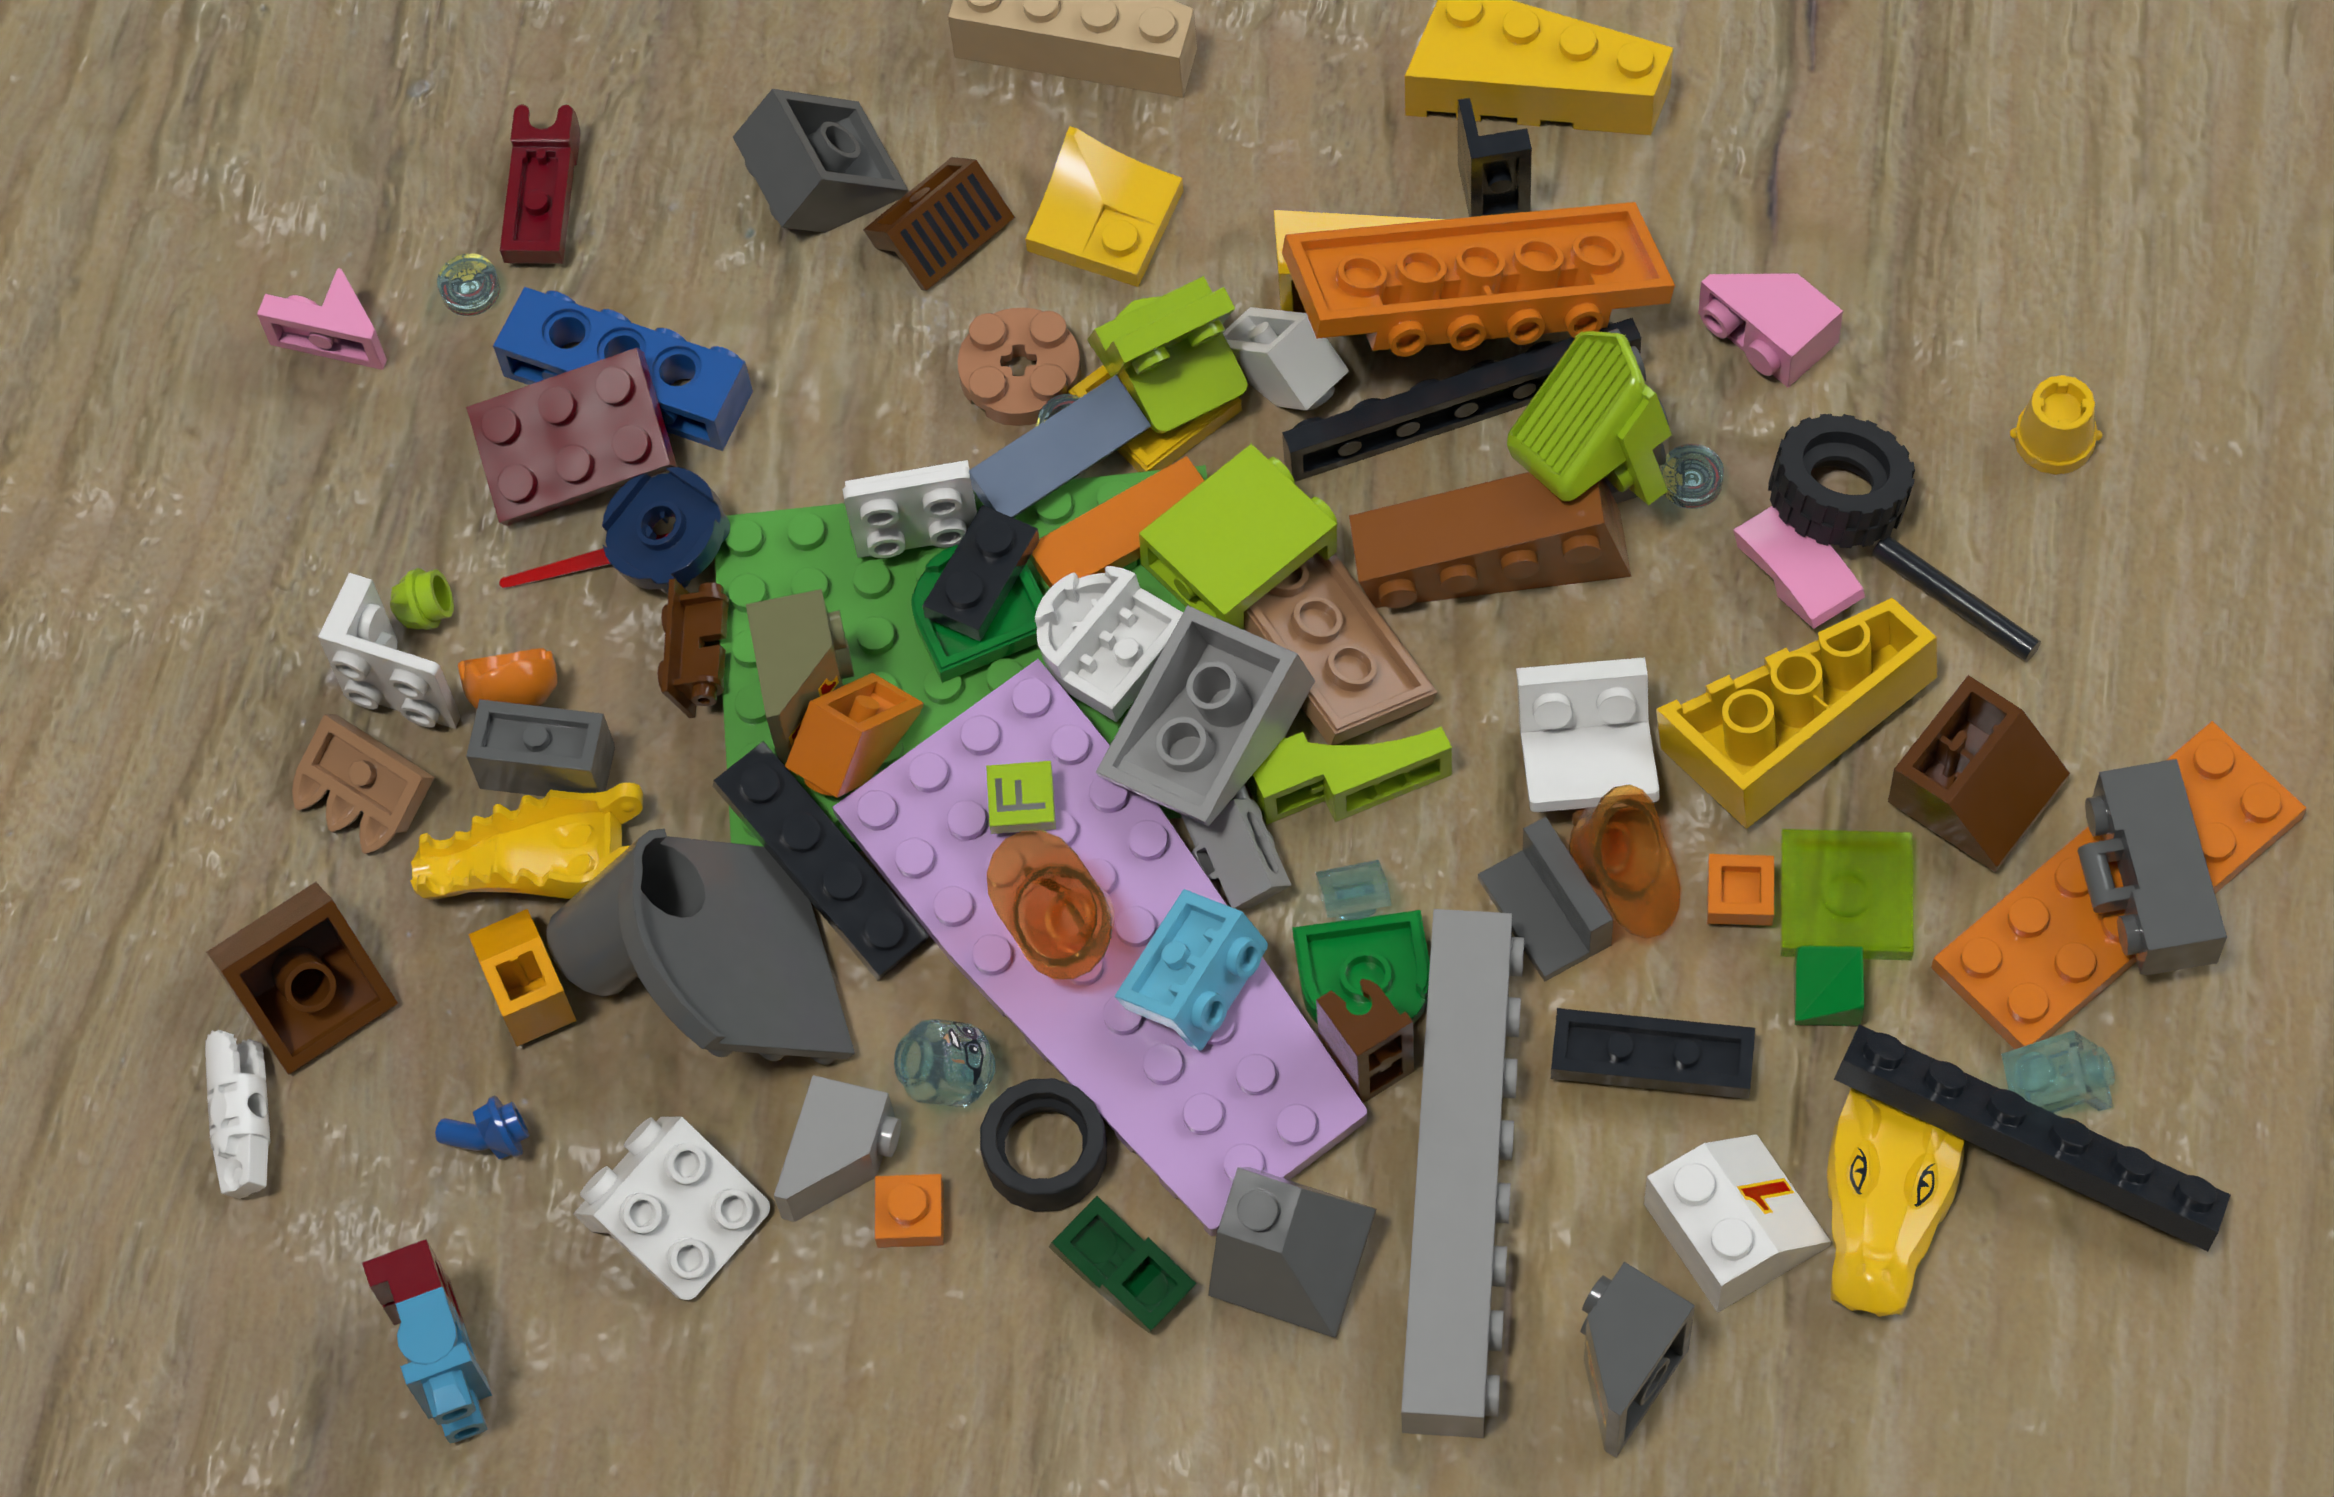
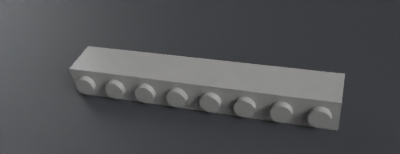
[1401,909,1524,1438]

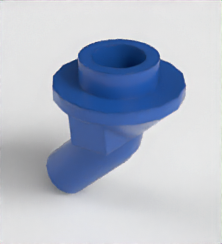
[435,1095,529,1159]

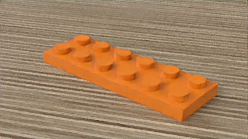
[1931,721,2306,1059]

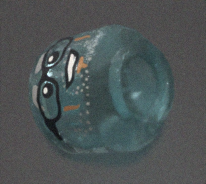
[894,1019,995,1107]

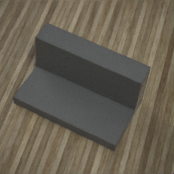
[1478,817,1613,982]

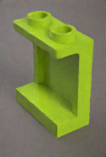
[1139,444,1338,630]

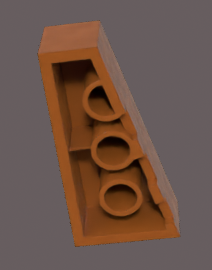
[1349,472,1631,608]

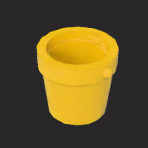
[2010,375,2103,475]

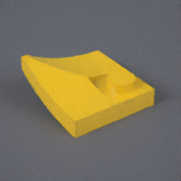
[1025,126,1184,287]

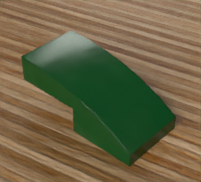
[1049,1196,1197,1333]

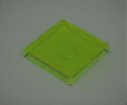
[1780,829,1914,961]

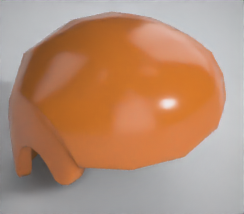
[458,648,557,709]

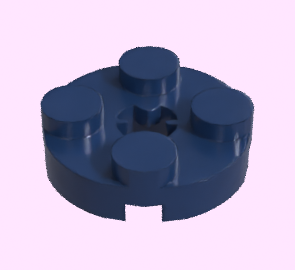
[602,467,730,594]

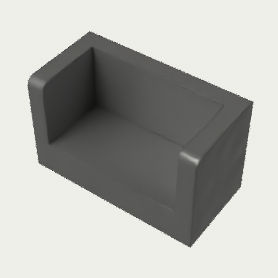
[466,699,615,797]

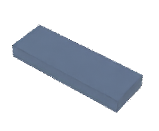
[969,375,1151,518]

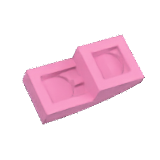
[1733,506,1865,629]

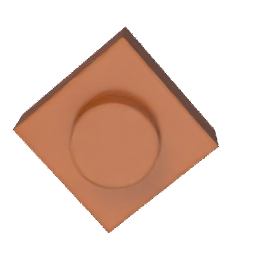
[1707,854,1774,926]
[875,1174,944,1248]

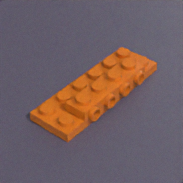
[1282,202,1675,357]

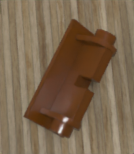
[657,578,729,718]

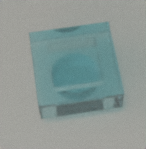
[1315,860,1391,920]

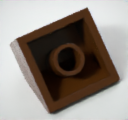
[206,882,398,1075]

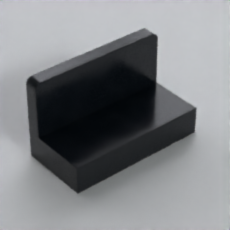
[1458,98,1532,217]

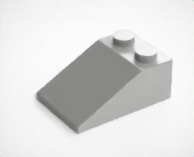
[1096,605,1315,826]

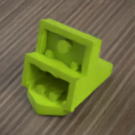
[1087,276,1247,433]
[1506,331,1672,506]

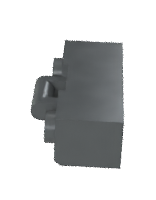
[2077,759,2227,975]

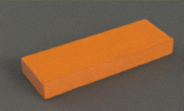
[1029,456,1205,588]

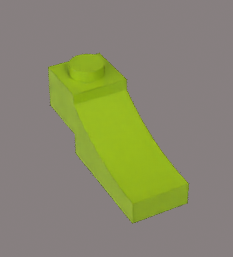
[1246,726,1452,825]

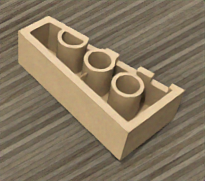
[948,0,1197,98]

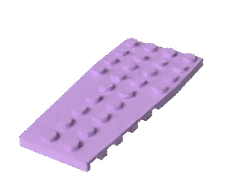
[832,659,1367,1236]

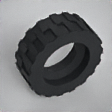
[1768,414,1915,548]

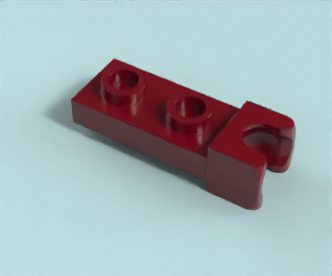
[500,104,580,264]

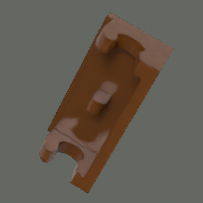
[1316,979,1414,1103]

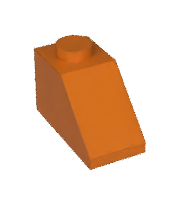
[785,673,924,798]

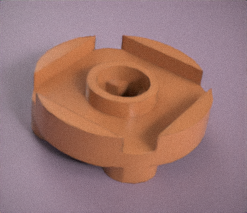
[958,308,1081,426]

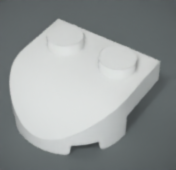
[1035,566,1183,722]

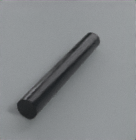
[1872,536,2041,662]

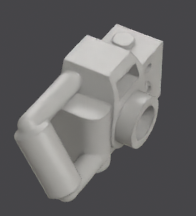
[1181,785,1291,909]

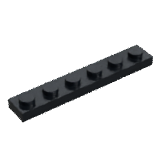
[1282,317,1642,482]
[1834,1024,2231,1252]

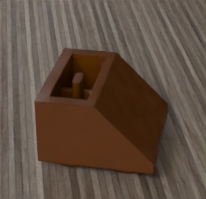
[1888,675,2070,873]

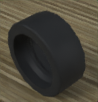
[980,1078,1107,1212]

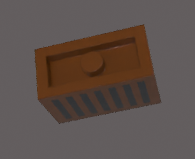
[863,157,1015,291]

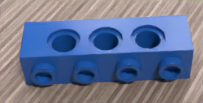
[493,287,753,451]

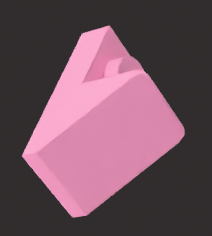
[257,268,387,370]

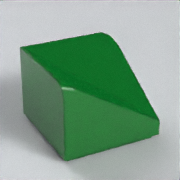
[1793,946,1864,1026]

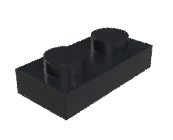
[922,505,1040,642]

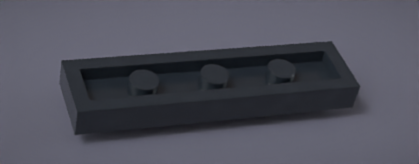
[713,741,929,981]

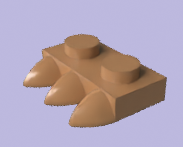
[292,714,435,854]

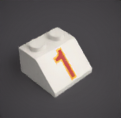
[1644,1134,1831,1313]

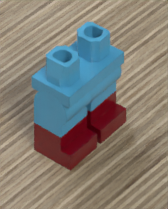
[362,1239,492,1443]

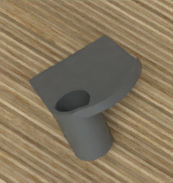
[546,829,855,1065]

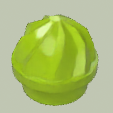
[390,568,454,630]

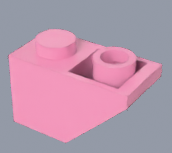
[1698,274,1843,388]

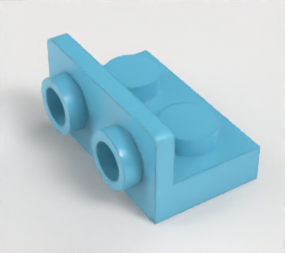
[1114,889,1268,1051]

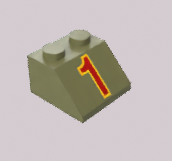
[746,589,855,772]

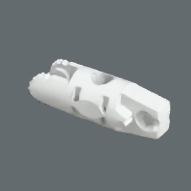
[205,1030,271,1199]

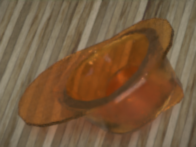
[1569,784,1680,939]
[987,830,1115,979]

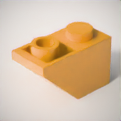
[468,909,577,1047]

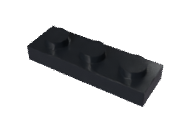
[1550,1008,1756,1099]

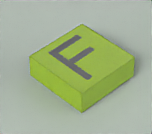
[986,761,1056,834]

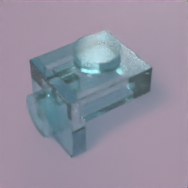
[2001,1030,2115,1113]

